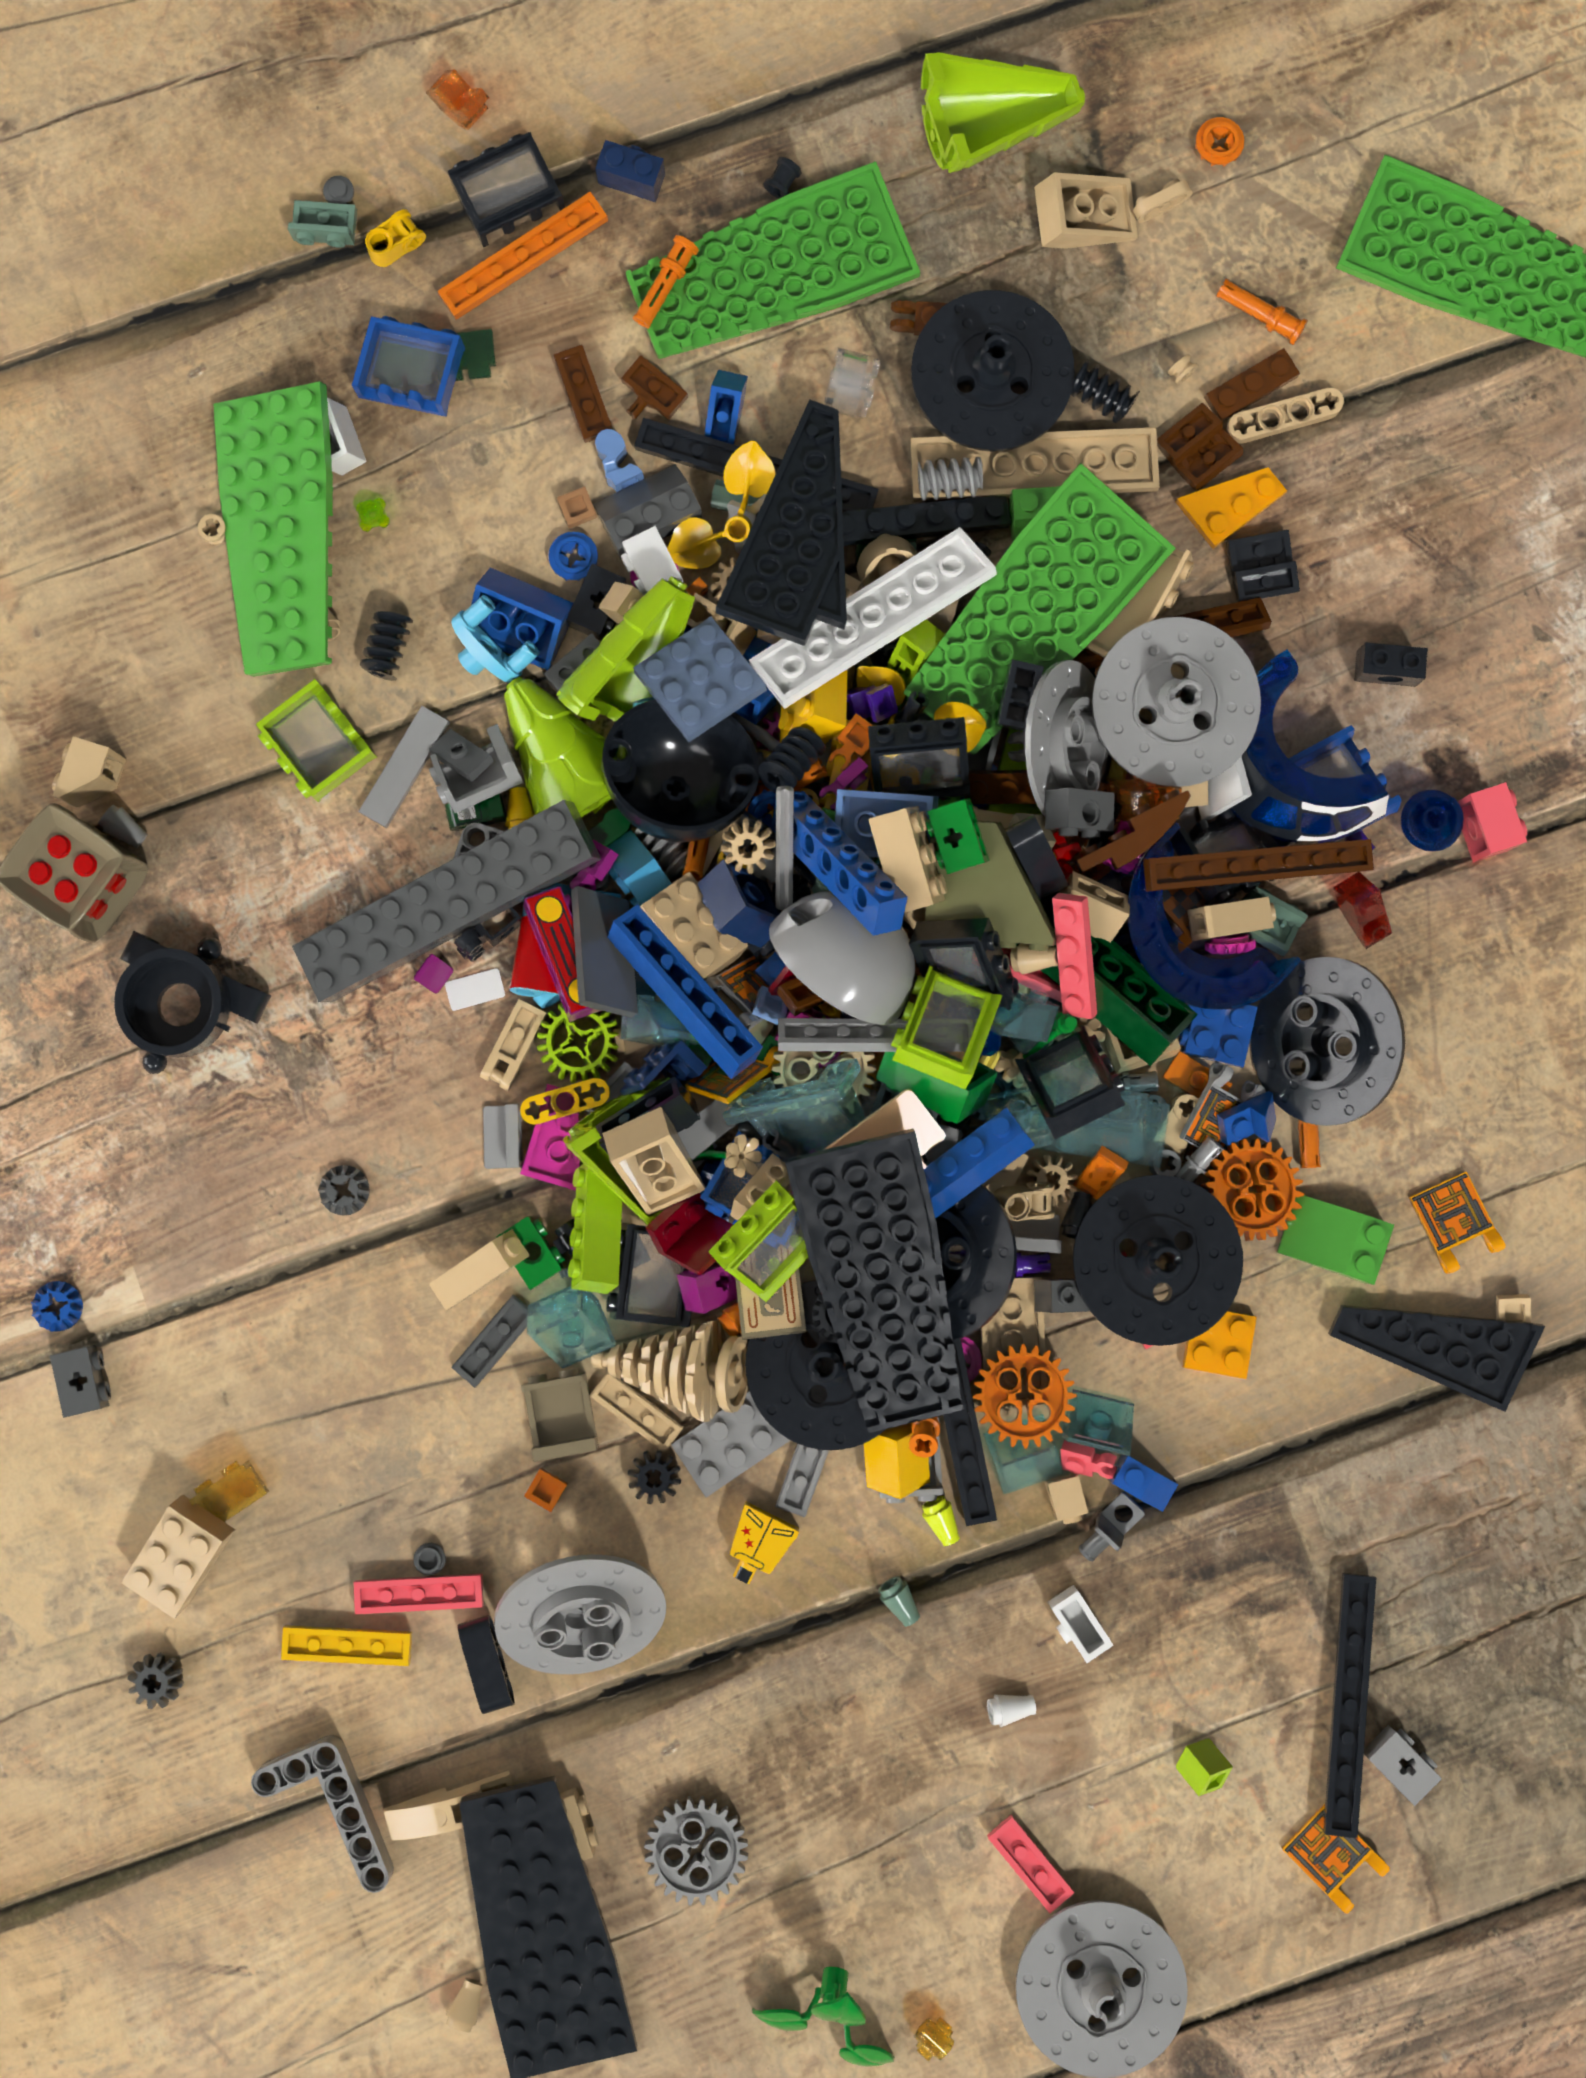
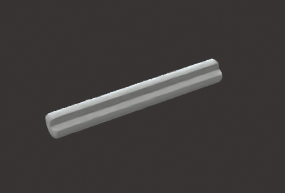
[775,786,794,910]

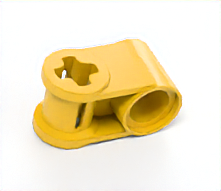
[365,209,426,267]

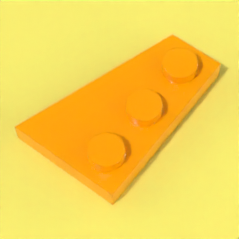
[1175,467,1287,549]

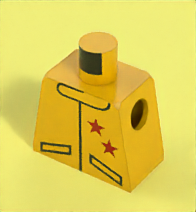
[730,1501,799,1584]

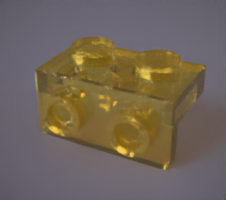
[189,1460,269,1522]

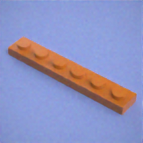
[438,191,608,320]

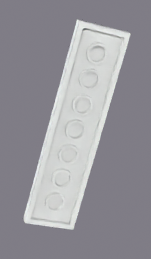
[749,527,997,709]

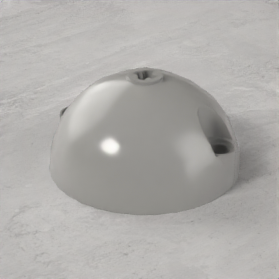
[769,891,917,1025]

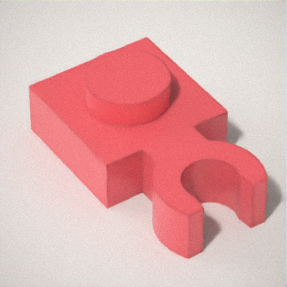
[1060,1440,1117,1479]

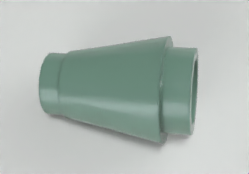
[878,1576,920,1627]

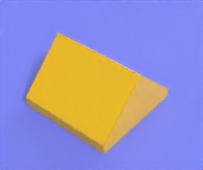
[864,1423,930,1499]

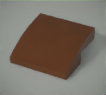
[1157,403,1243,492]

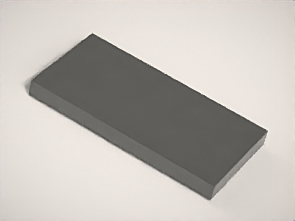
[571,886,638,1018]

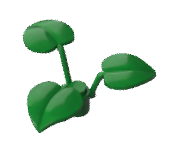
[752,1967,895,2067]

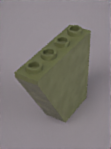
[925,821,1056,951]

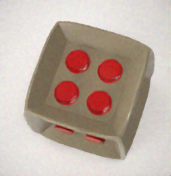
[0,803,149,943]

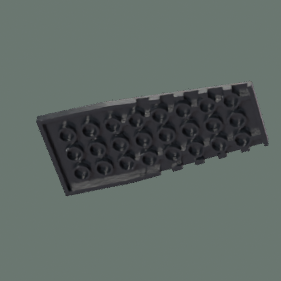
[785,1128,963,1433]
[459,1776,637,2078]

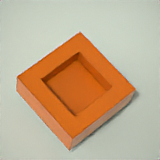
[524,1468,568,1512]

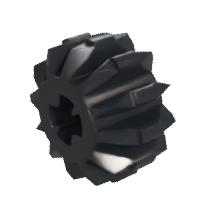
[628,1449,682,1504]

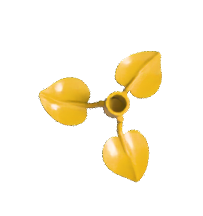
[667,440,776,569]
[857,666,986,792]

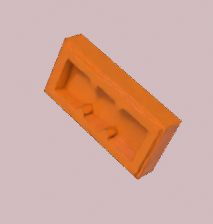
[1162,1051,1233,1099]
[1073,1146,1129,1200]

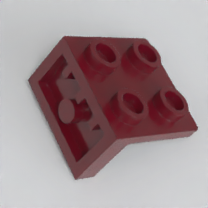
[646,1193,733,1275]

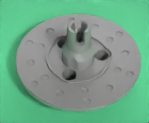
[1092,617,1261,787]
[1007,660,1110,817]
[494,1554,666,1675]
[1016,1900,1188,2078]

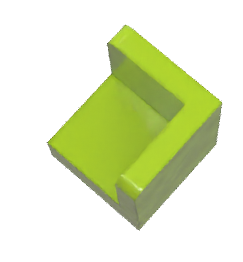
[1176,1738,1233,1796]

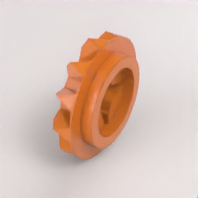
[1195,117,1244,167]

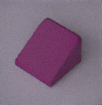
[414,954,454,994]

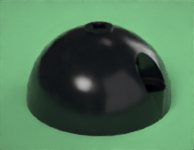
[601,699,760,842]

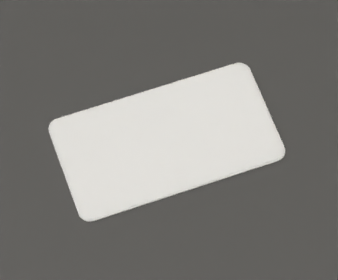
[445,968,505,1011]

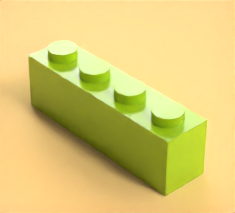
[568,1163,622,1294]

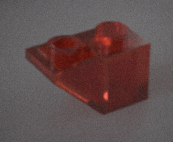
[1333,872,1392,949]

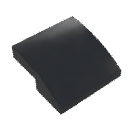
[1226,530,1300,602]

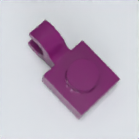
[819,757,868,811]
[569,839,618,891]

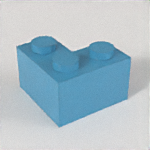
[607,830,672,907]

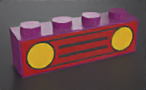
[524,886,601,1022]

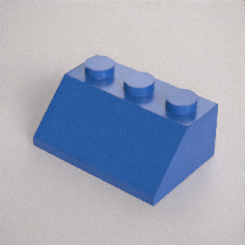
[471,567,573,670]

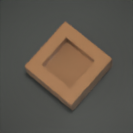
[556,487,597,529]

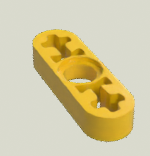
[520,1078,610,1125]

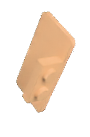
[824,1089,945,1169]

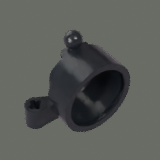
[114,931,271,1074]

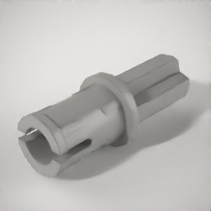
[1173,1136,1224,1182]

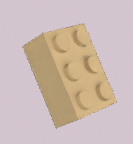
[868,806,947,913]
[640,872,749,980]
[121,1495,236,1618]

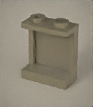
[521,1368,599,1462]

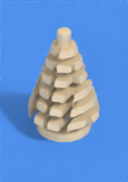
[590,1320,748,1423]

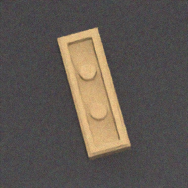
[589,1371,684,1453]

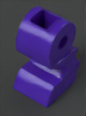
[846,683,899,723]

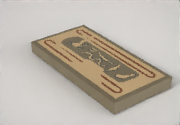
[729,1211,806,1340]

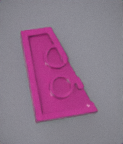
[520,1084,580,1191]

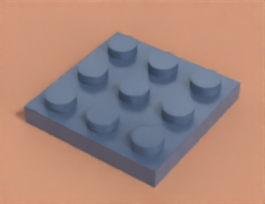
[633,617,767,742]

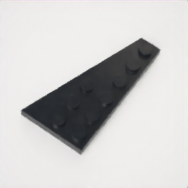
[1328,1305,1545,1412]

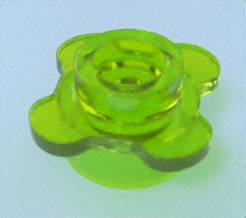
[356,498,390,532]

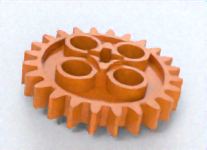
[1201,1139,1304,1241]
[972,1344,1077,1449]

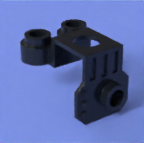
[454,907,521,962]

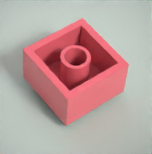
[1453,782,1527,863]

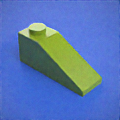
[886,619,945,711]

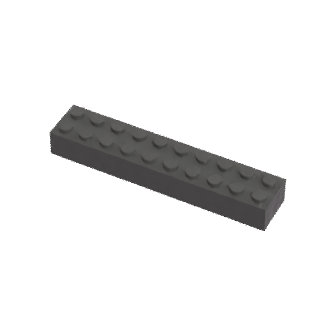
[292,800,601,1002]

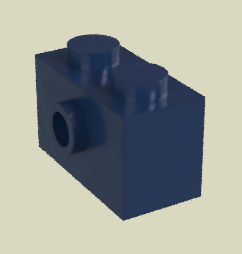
[595,140,665,203]

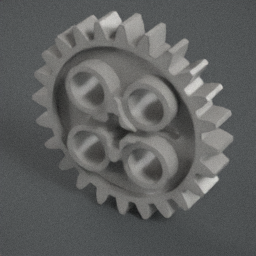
[644,1796,748,1905]

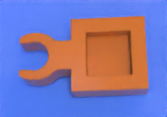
[829,713,873,772]

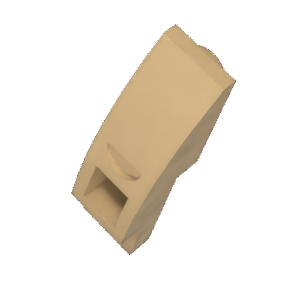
[383,1770,513,1841]

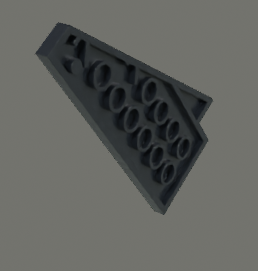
[716,399,847,646]

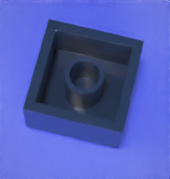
[697,859,781,948]

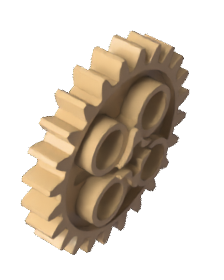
[772,1015,876,1120]

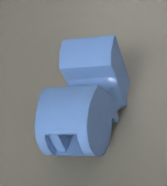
[595,429,644,492]

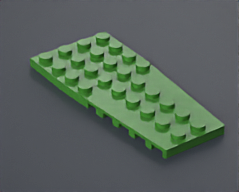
[1336,155,1586,358]
[626,161,921,359]
[213,381,333,677]
[903,463,1176,755]

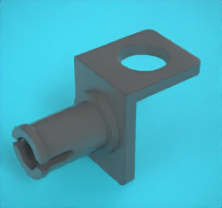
[1079,1492,1145,1562]

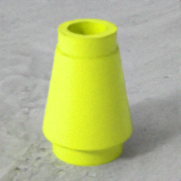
[922,1496,960,1546]

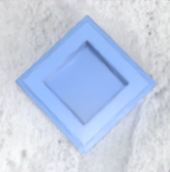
[752,985,788,1025]

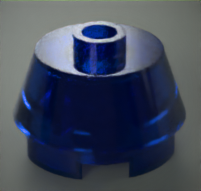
[1401,790,1464,852]

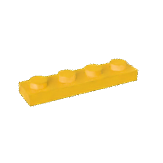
[281,1625,412,1666]

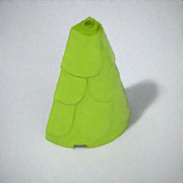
[921,52,1085,173]
[556,576,695,722]
[504,677,617,818]

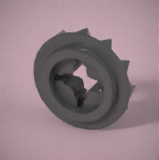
[318,1165,370,1216]

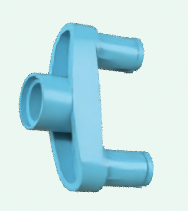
[451,595,539,683]

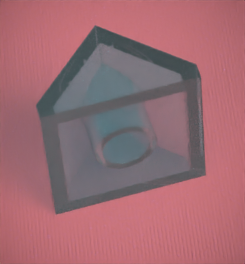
[1062,1389,1134,1456]
[983,1414,1063,1494]

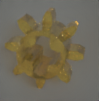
[914,2017,954,2061]

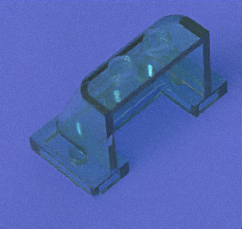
[722,1058,866,1156]
[1035,1080,1170,1168]

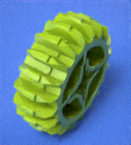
[537,1003,619,1084]

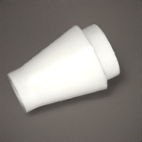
[987,1695,1036,1727]

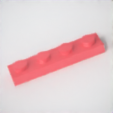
[1052,893,1097,1019]
[353,1573,484,1614]

